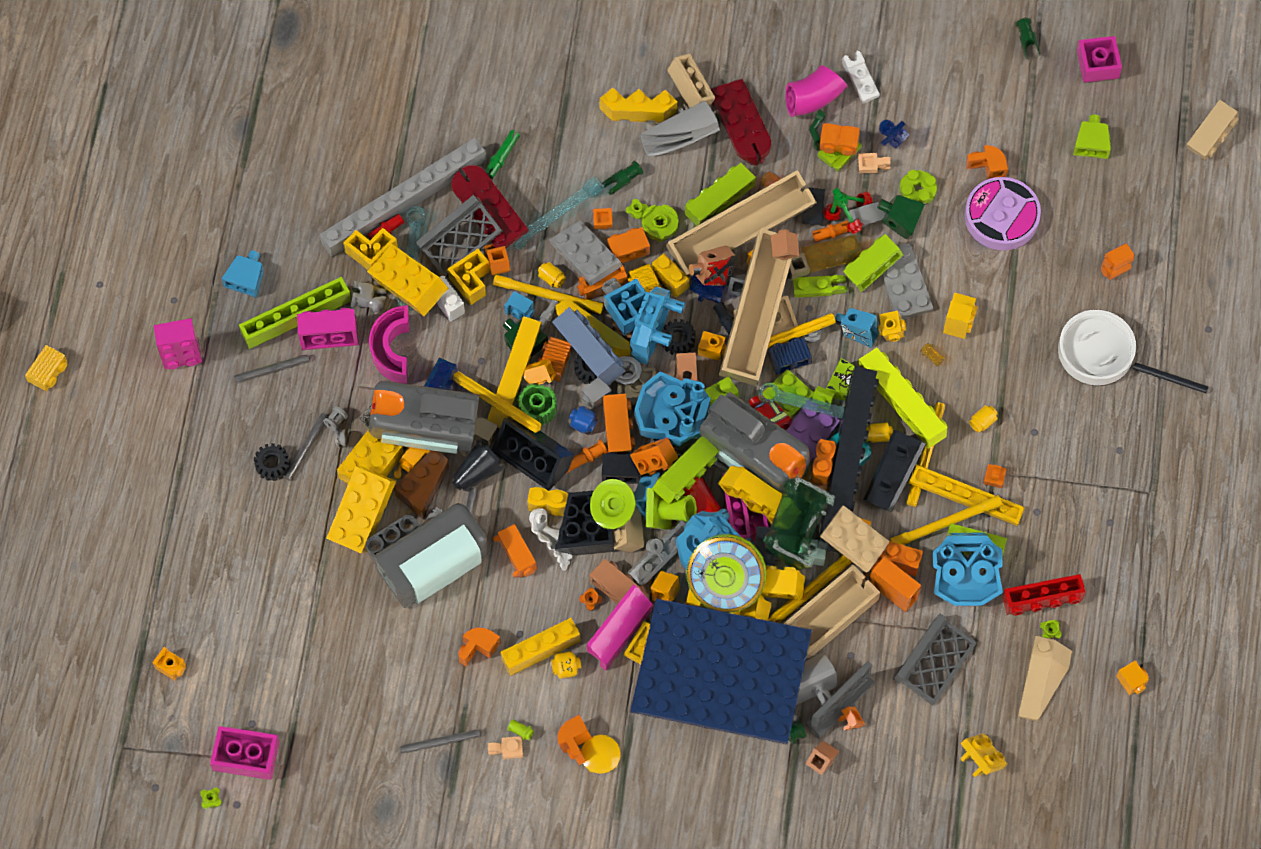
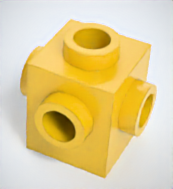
[878,310,907,342]

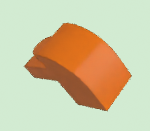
[966,145,1008,179]
[484,244,510,276]
[458,628,501,666]
[557,714,592,765]

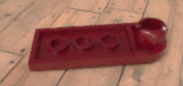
[710,78,772,166]
[451,165,529,249]

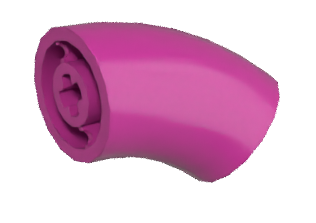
[785,65,847,117]

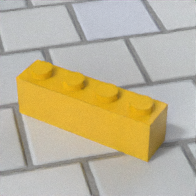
[500,618,581,676]

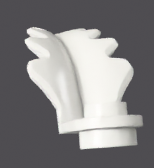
[529,508,572,571]

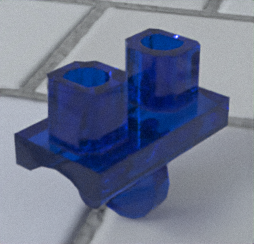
[879,119,910,149]
[689,275,725,303]

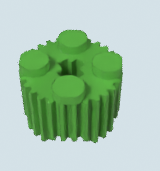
[518,384,557,426]

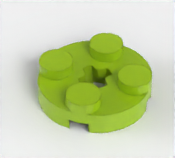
[899,170,937,204]
[641,204,679,242]

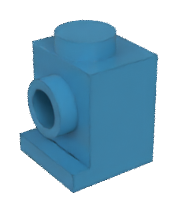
[504,291,535,319]

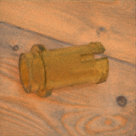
[920,343,945,367]

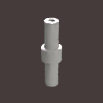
[539,300,558,331]

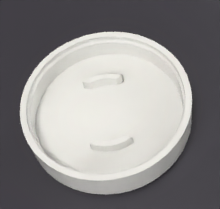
[1058,310,1136,385]

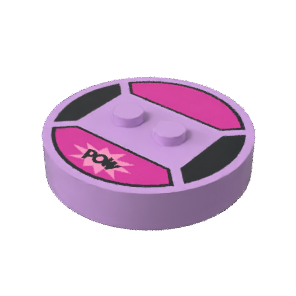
[965,177,1041,250]

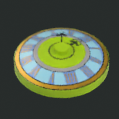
[687,534,766,613]

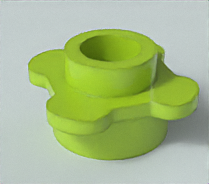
[626,199,648,219]
[1040,620,1062,639]
[200,787,222,809]

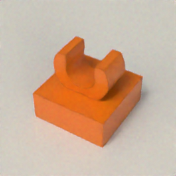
[593,208,613,230]
[983,464,1007,488]
[838,706,865,730]

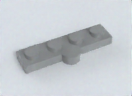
[627,521,686,586]

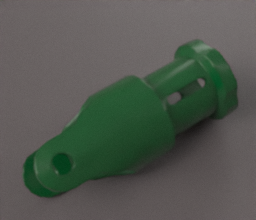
[1015,18,1040,60]
[601,161,644,195]

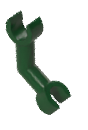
[809,110,826,151]

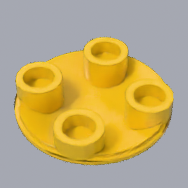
[581,735,621,773]

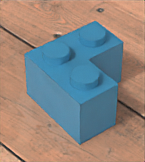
[604,278,646,335]

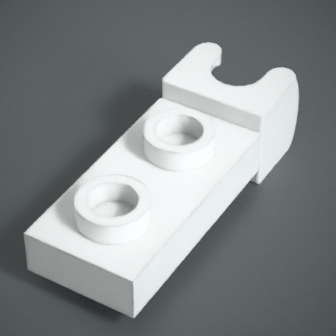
[842,51,880,103]

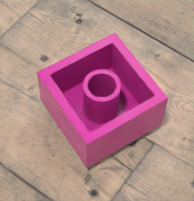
[1076,36,1122,83]

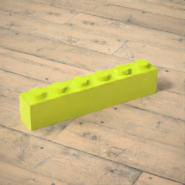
[859,347,948,449]

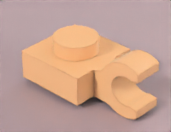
[858,153,890,174]
[488,736,523,759]

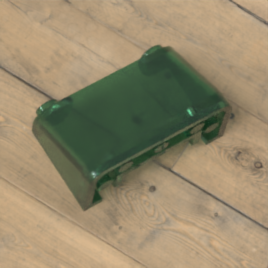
[764,476,836,570]

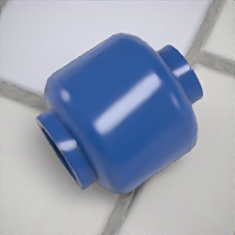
[569,406,598,434]

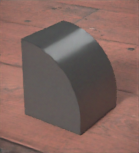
[727,268,747,297]

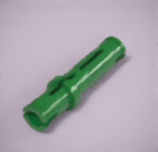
[485,130,520,180]

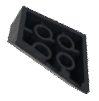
[555,490,614,555]

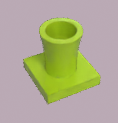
[646,488,697,530]

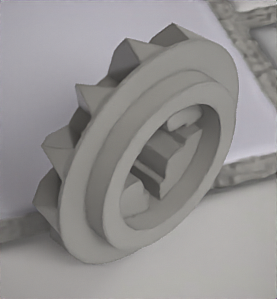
[616,356,642,386]

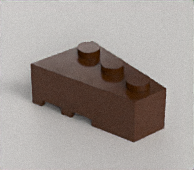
[394,450,449,519]

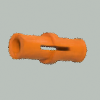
[812,220,849,243]

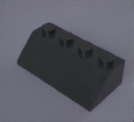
[491,417,575,491]

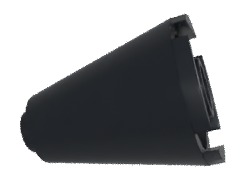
[452,439,506,491]

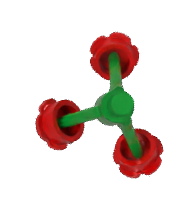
[823,188,873,234]

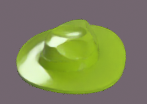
[590,479,635,529]

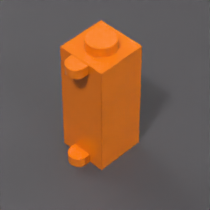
[577,264,627,300]
[493,524,537,578]

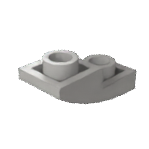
[849,202,885,227]

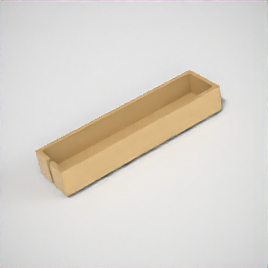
[666,170,816,276]
[719,228,792,386]
[784,565,880,661]

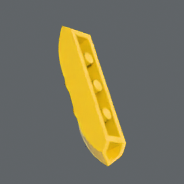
[555,300,631,358]

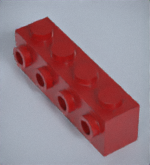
[1002,574,1086,616]

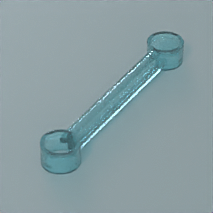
[512,177,604,250]
[397,206,426,312]
[758,383,870,425]

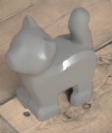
[351,281,387,312]

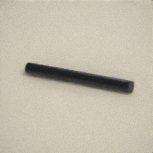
[1133,362,1208,394]

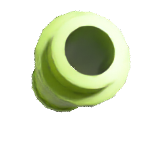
[507,719,534,740]

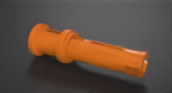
[564,439,608,475]

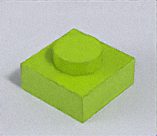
[811,386,835,411]

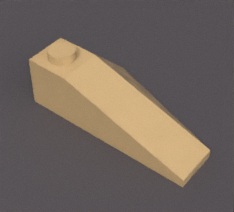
[1018,636,1072,721]

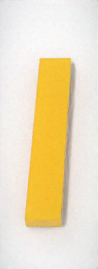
[487,316,542,429]
[909,464,1024,526]

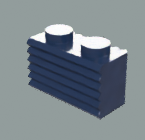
[768,337,812,375]

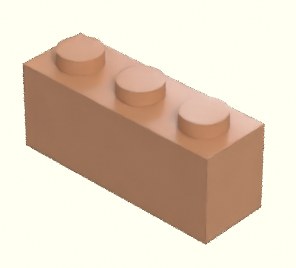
[589,559,649,605]

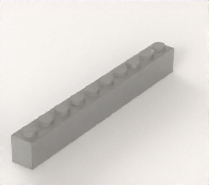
[320,138,486,257]

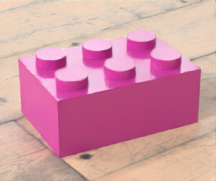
[297,308,359,350]
[153,318,202,370]
[210,726,280,780]

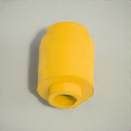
[538,262,566,289]
[969,405,998,433]
[866,422,893,443]

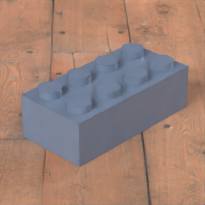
[552,307,625,386]

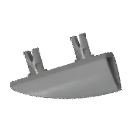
[639,101,720,156]
[793,653,838,721]

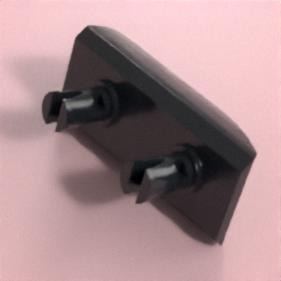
[863,430,926,512]

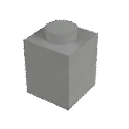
[581,378,611,411]

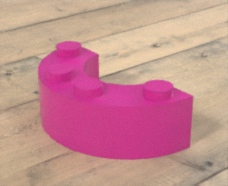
[369,305,410,384]

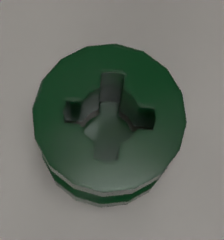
[789,719,807,744]

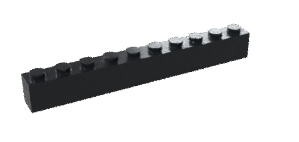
[817,366,879,553]

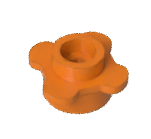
[579,588,603,611]

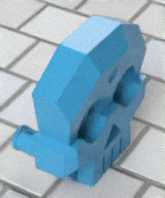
[630,287,685,365]
[635,372,711,447]
[675,509,755,570]
[933,532,1003,606]

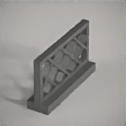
[416,195,503,278]
[893,613,977,705]
[806,661,875,738]

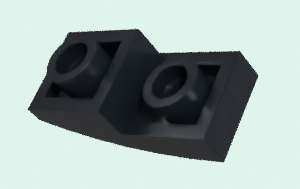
[802,187,825,225]

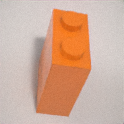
[869,556,921,612]

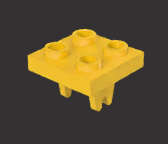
[960,733,1008,777]

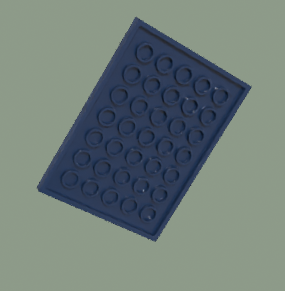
[630,598,812,745]

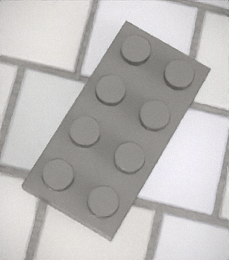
[549,221,622,286]
[881,243,933,319]

